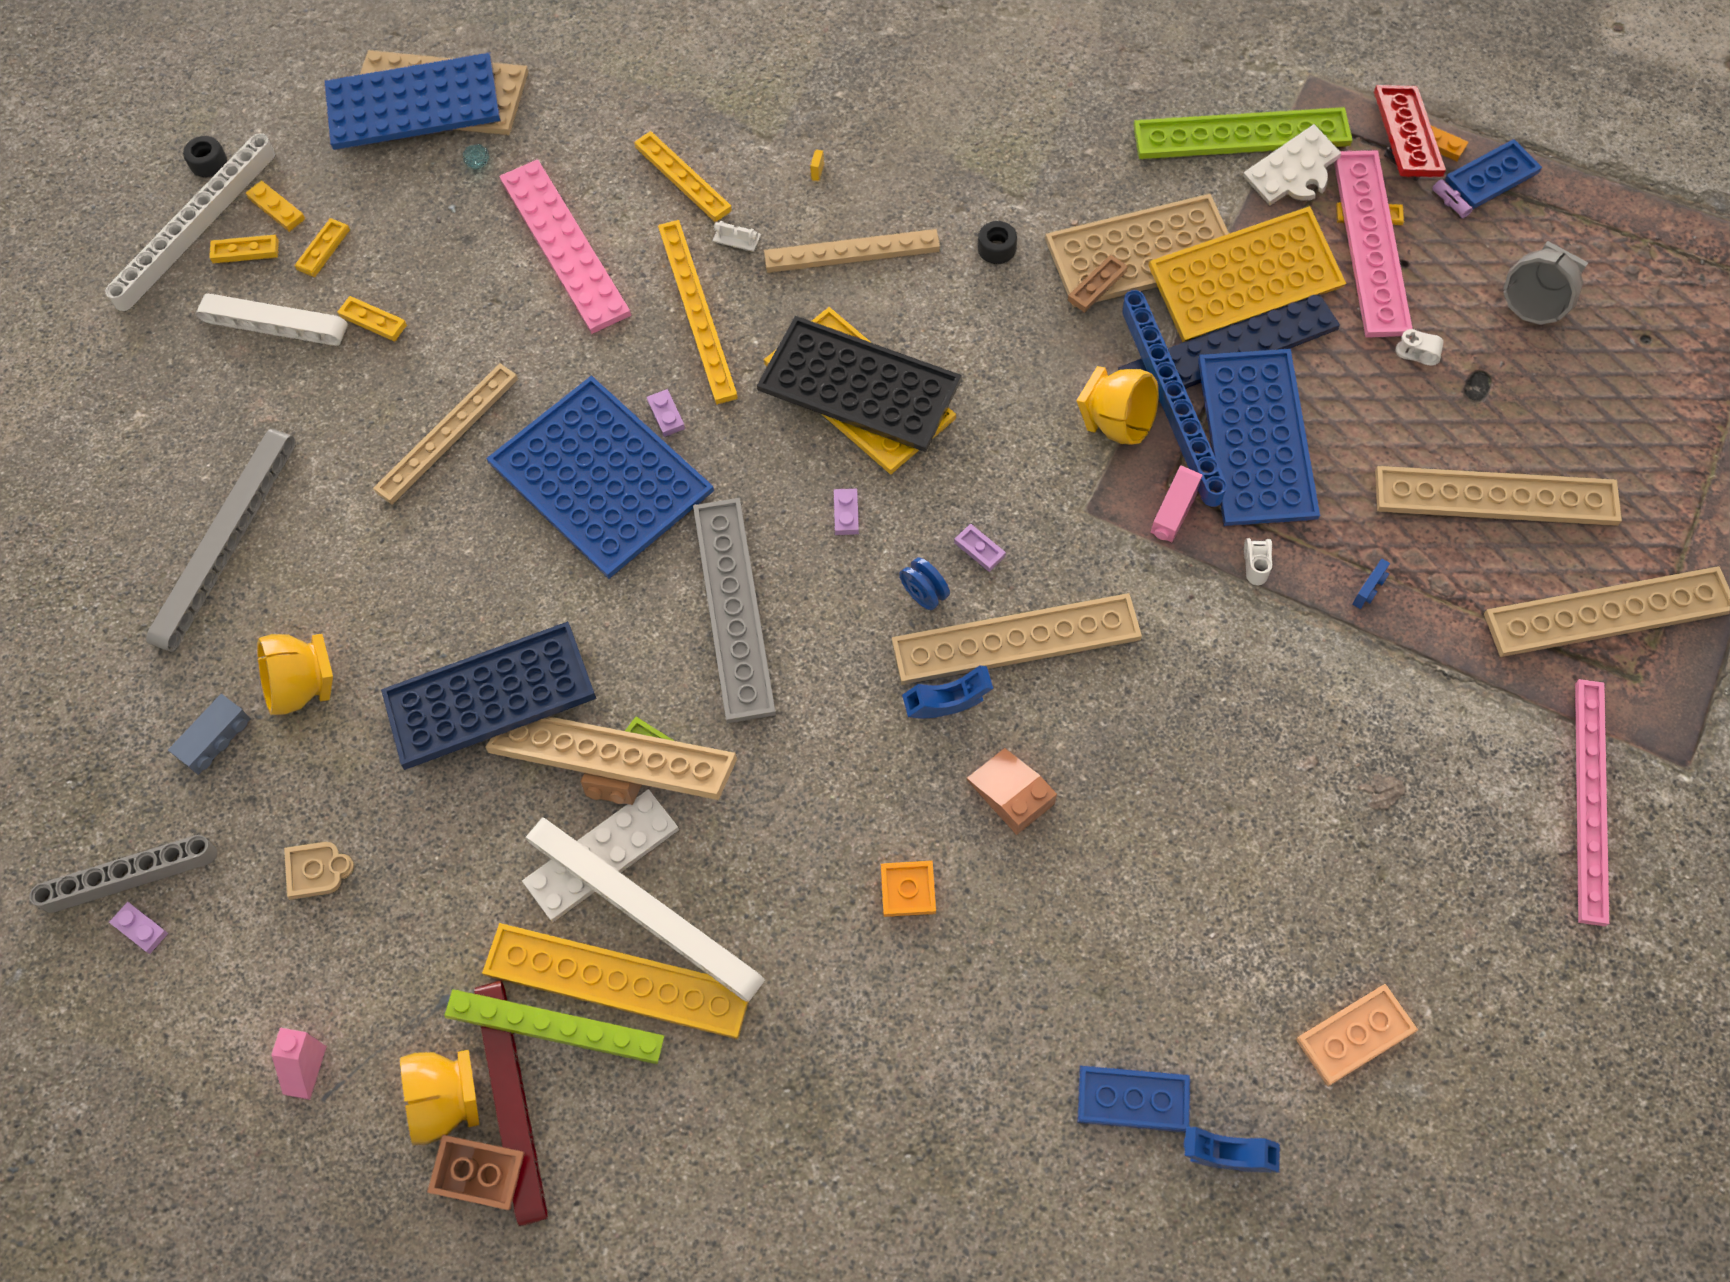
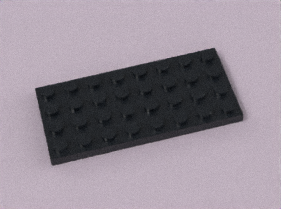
[757,316,962,452]

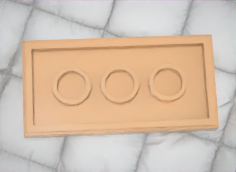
[1296,984,1418,1087]

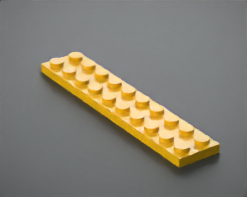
[482,923,748,1039]

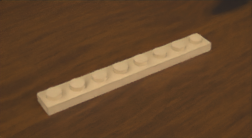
[764,229,940,273]
[373,363,518,505]

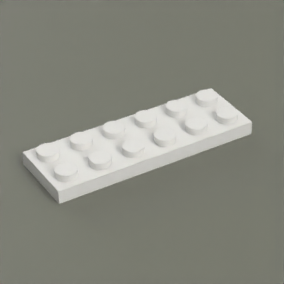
[522,789,679,923]

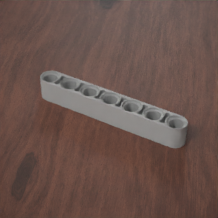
[29,835,217,913]

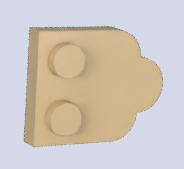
[284,842,354,900]

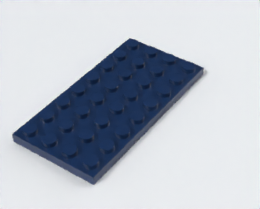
[381,621,597,770]

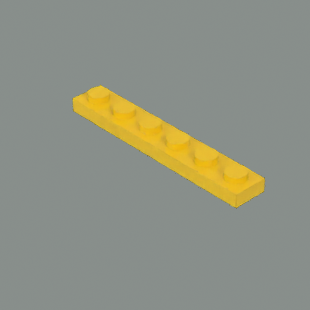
[634,131,732,223]

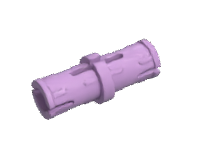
[1432,179,1473,219]

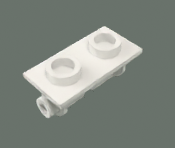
[713,221,761,252]

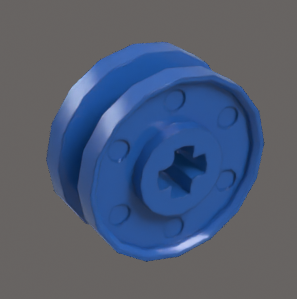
[899,557,950,610]

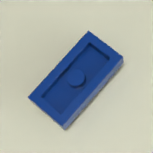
[1352,558,1390,609]

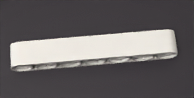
[196,294,348,346]

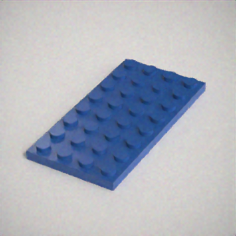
[325,53,501,150]
[1198,349,1320,526]

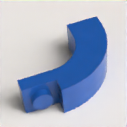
[902,665,993,718]
[1184,1127,1280,1173]

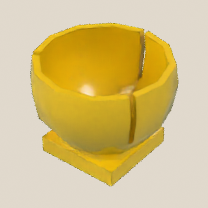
[1076,366,1159,445]
[257,634,333,715]
[400,1050,480,1146]

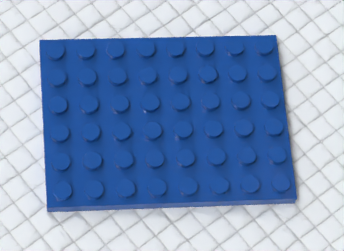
[486,375,714,579]

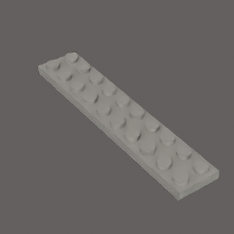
[693,498,776,723]

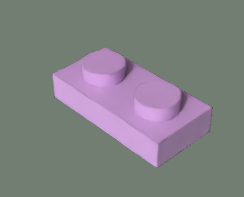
[646,389,685,437]
[834,489,859,535]
[954,524,1006,572]
[109,902,168,954]

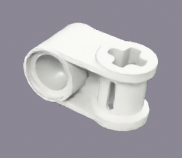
[1395,329,1444,366]
[1244,538,1272,585]

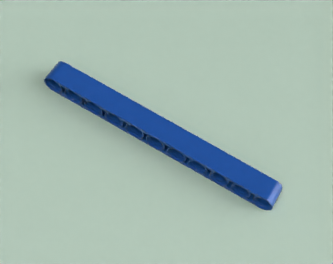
[1122,290,1227,507]

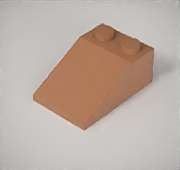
[966,748,1057,835]
[427,1135,524,1210]

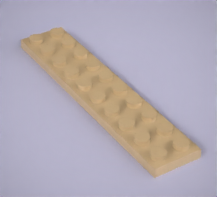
[1375,466,1622,526]
[1484,566,1730,657]
[892,593,1142,685]
[486,717,737,800]

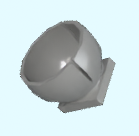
[1504,241,1588,325]

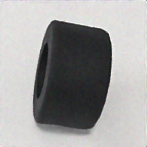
[183,136,227,177]
[977,221,1017,264]

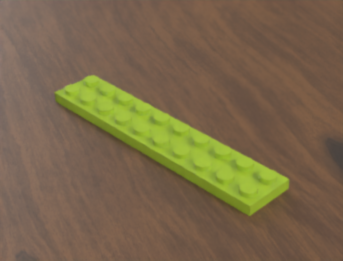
[1134,107,1352,159]

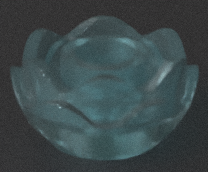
[463,144,489,169]

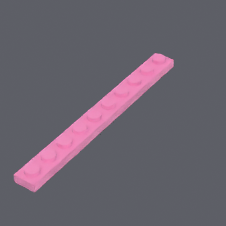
[1575,679,1609,927]

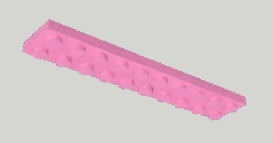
[1334,151,1412,337]
[499,159,631,334]

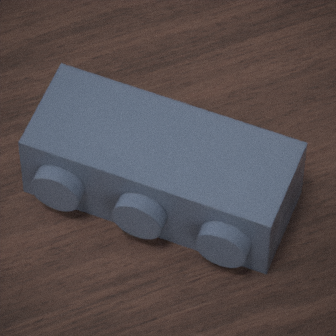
[168,694,251,775]

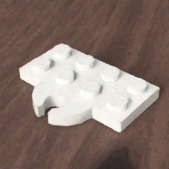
[1243,124,1341,206]

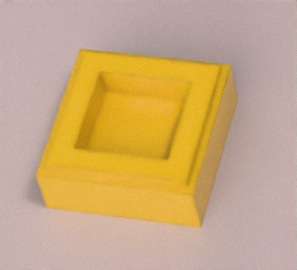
[810,149,824,181]

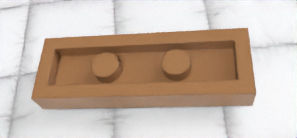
[1067,254,1128,313]

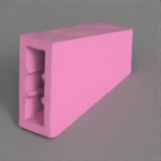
[1151,465,1203,542]
[272,1028,327,1100]

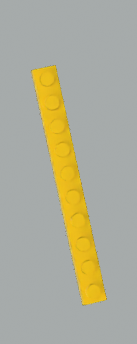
[658,220,738,405]

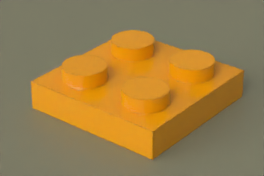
[881,861,936,917]

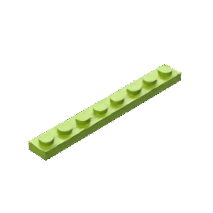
[444,989,664,1064]

